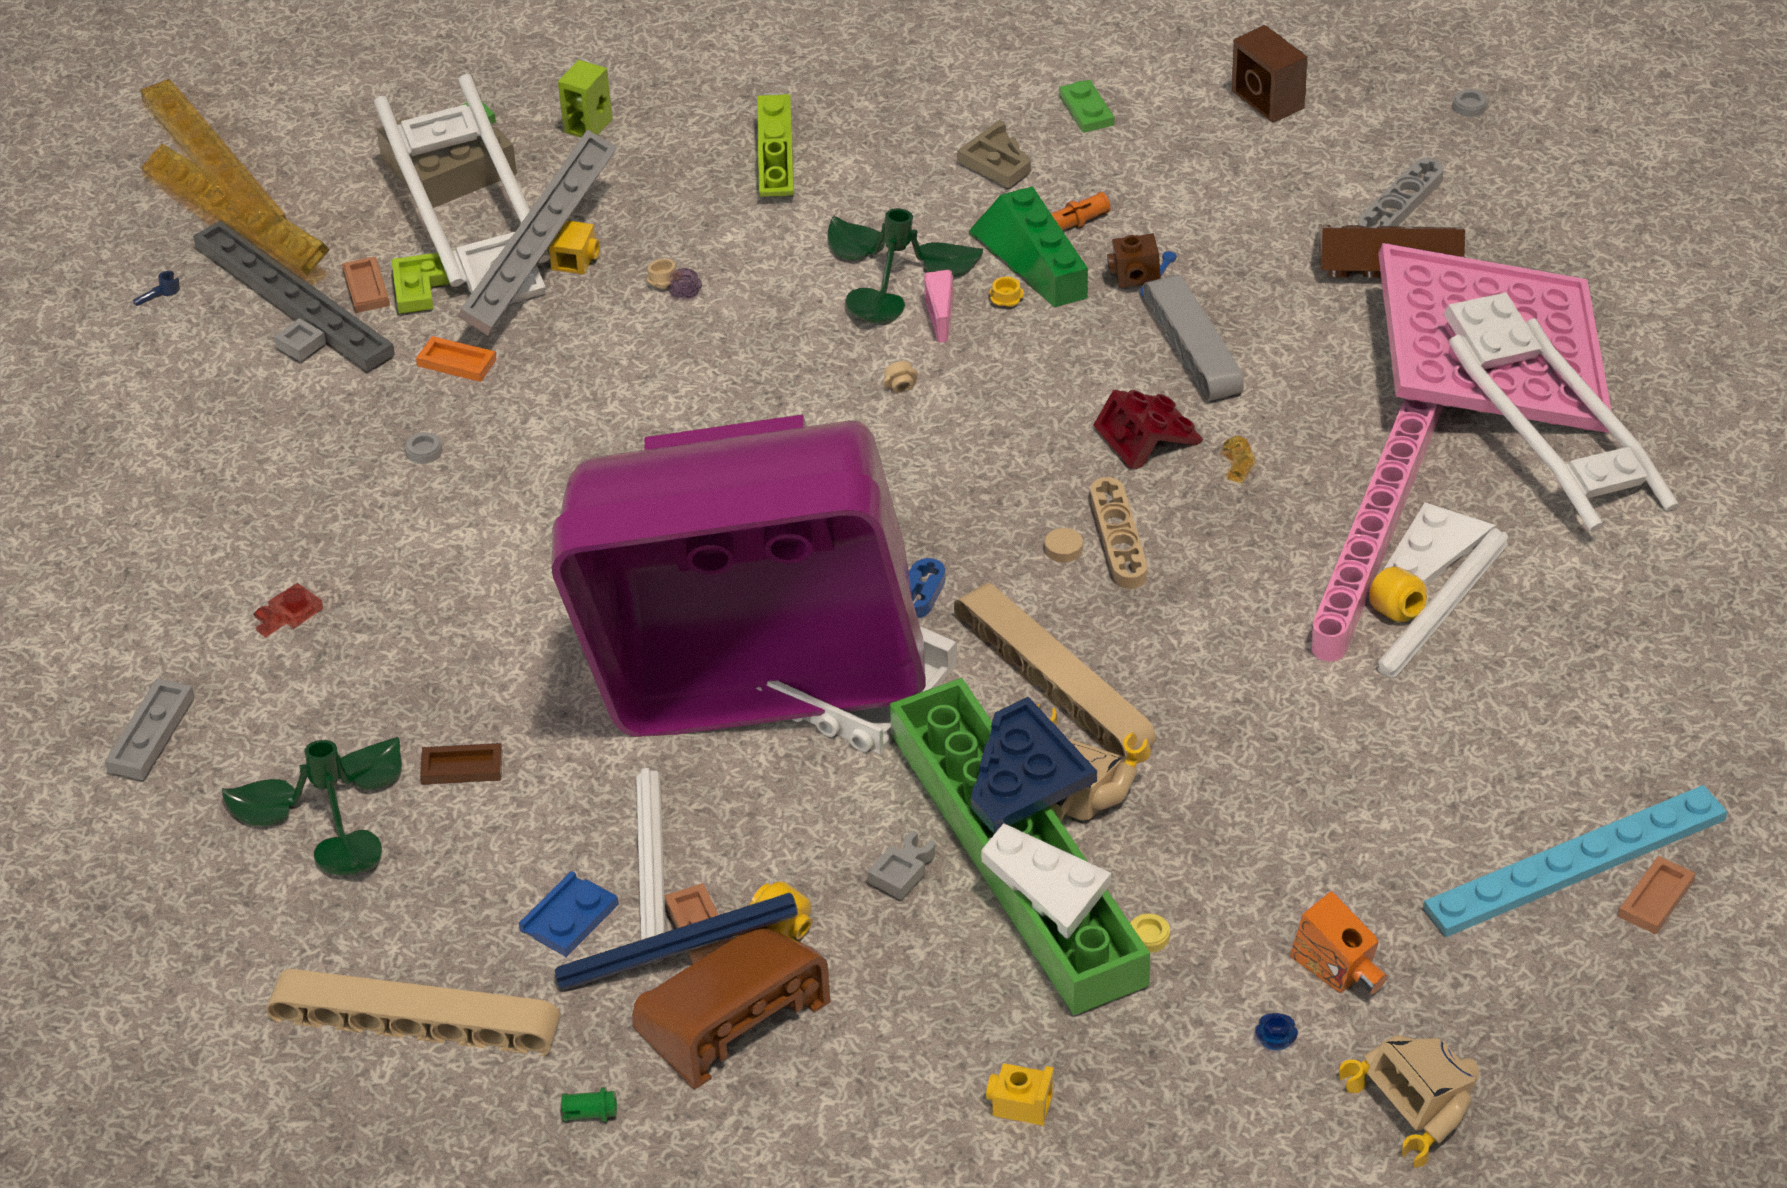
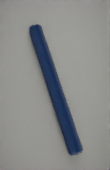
[555,893,798,991]

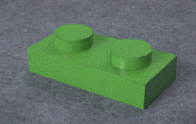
[1059,79,1115,133]

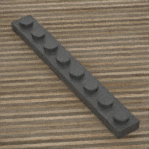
[193,220,395,371]

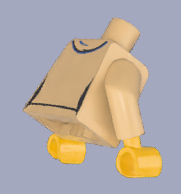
[1037,704,1151,821]
[1339,1035,1479,1168]

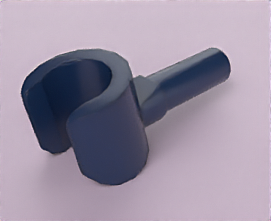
[132,270,180,306]

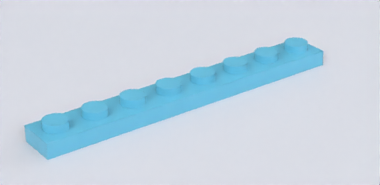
[1423,785,1727,938]

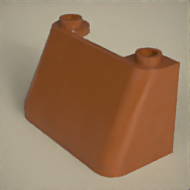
[632,927,831,1090]

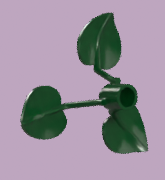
[827,208,983,324]
[222,737,402,875]

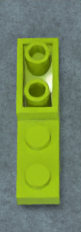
[757,94,794,197]

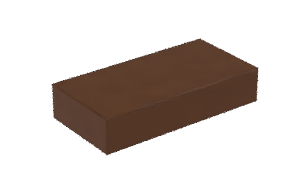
[420,743,503,785]

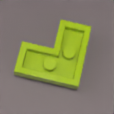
[391,250,455,314]

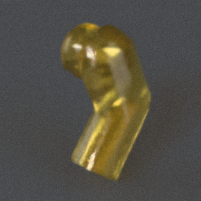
[1223,435,1256,484]

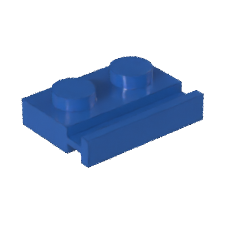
[519,871,619,957]

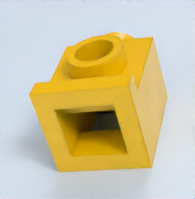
[986,1063,1054,1126]

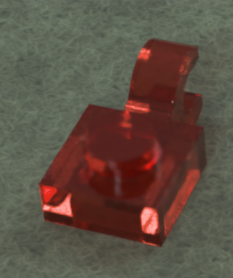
[253,582,323,638]

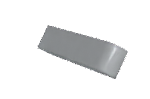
[1143,274,1244,402]

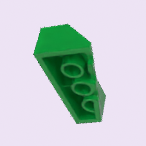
[969,186,1088,308]

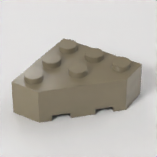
[376,117,517,208]

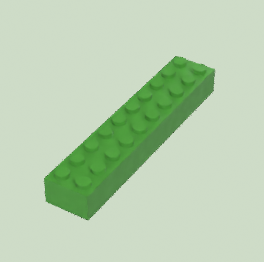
[890,678,1150,1016]

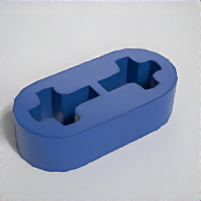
[909,558,946,618]

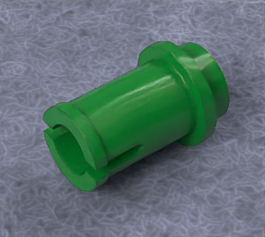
[561,1087,617,1122]

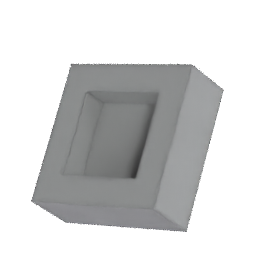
[274,318,326,362]

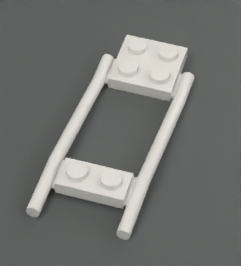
[374,74,550,304]
[1443,292,1679,532]

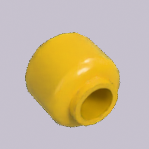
[1369,566,1427,623]
[750,881,813,939]

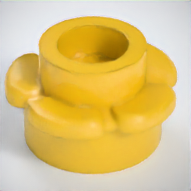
[989,276,1024,307]

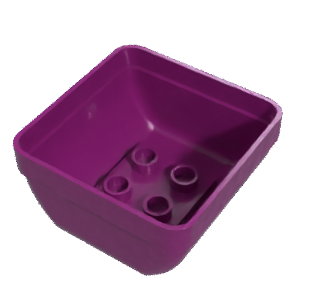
[551,414,926,737]

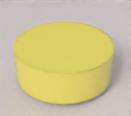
[1130,913,1170,953]

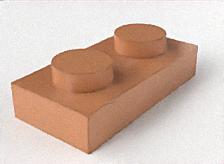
[664,883,731,964]

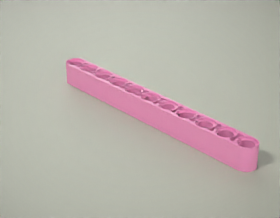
[1311,398,1444,662]

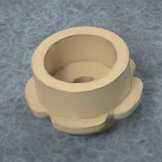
[647,259,681,289]
[883,361,918,393]

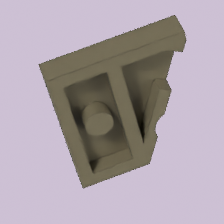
[957,120,1031,188]

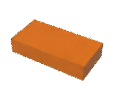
[416,336,497,382]

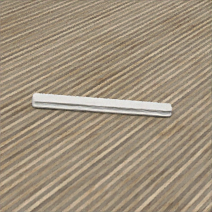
[1378,528,1508,678]
[636,768,666,963]

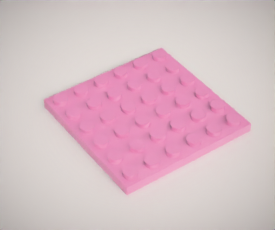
[1378,243,1612,433]

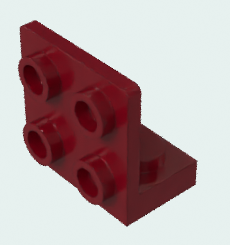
[1093,390,1203,469]

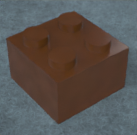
[1231,25,1308,123]

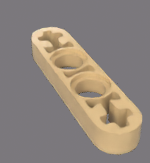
[1091,477,1147,589]

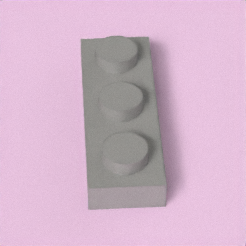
[105,678,194,780]

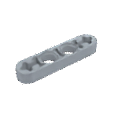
[1358,158,1444,228]

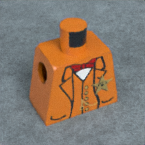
[1290,891,1388,995]

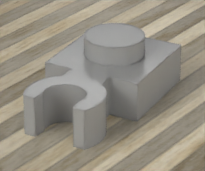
[867,831,936,900]

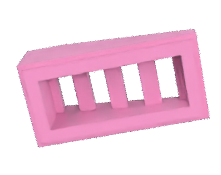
[924,270,953,343]

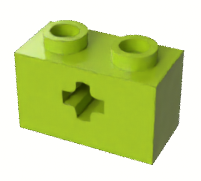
[558,59,613,138]

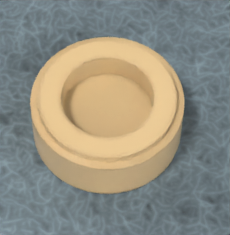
[1045,528,1083,563]

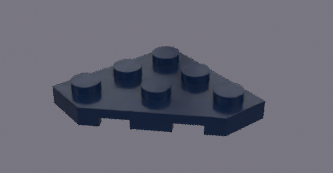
[971,696,1097,833]

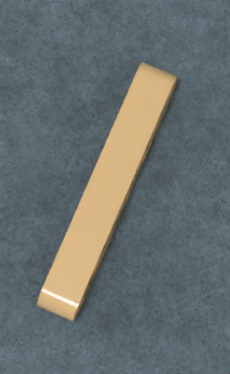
[954,583,1156,761]
[266,969,561,1056]

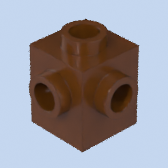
[1107,233,1161,288]

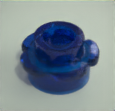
[1255,1013,1298,1050]

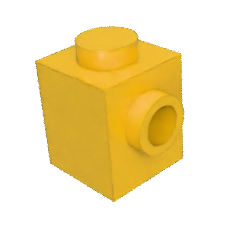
[549,221,600,275]

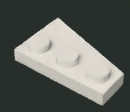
[1383,503,1496,586]
[981,823,1111,939]

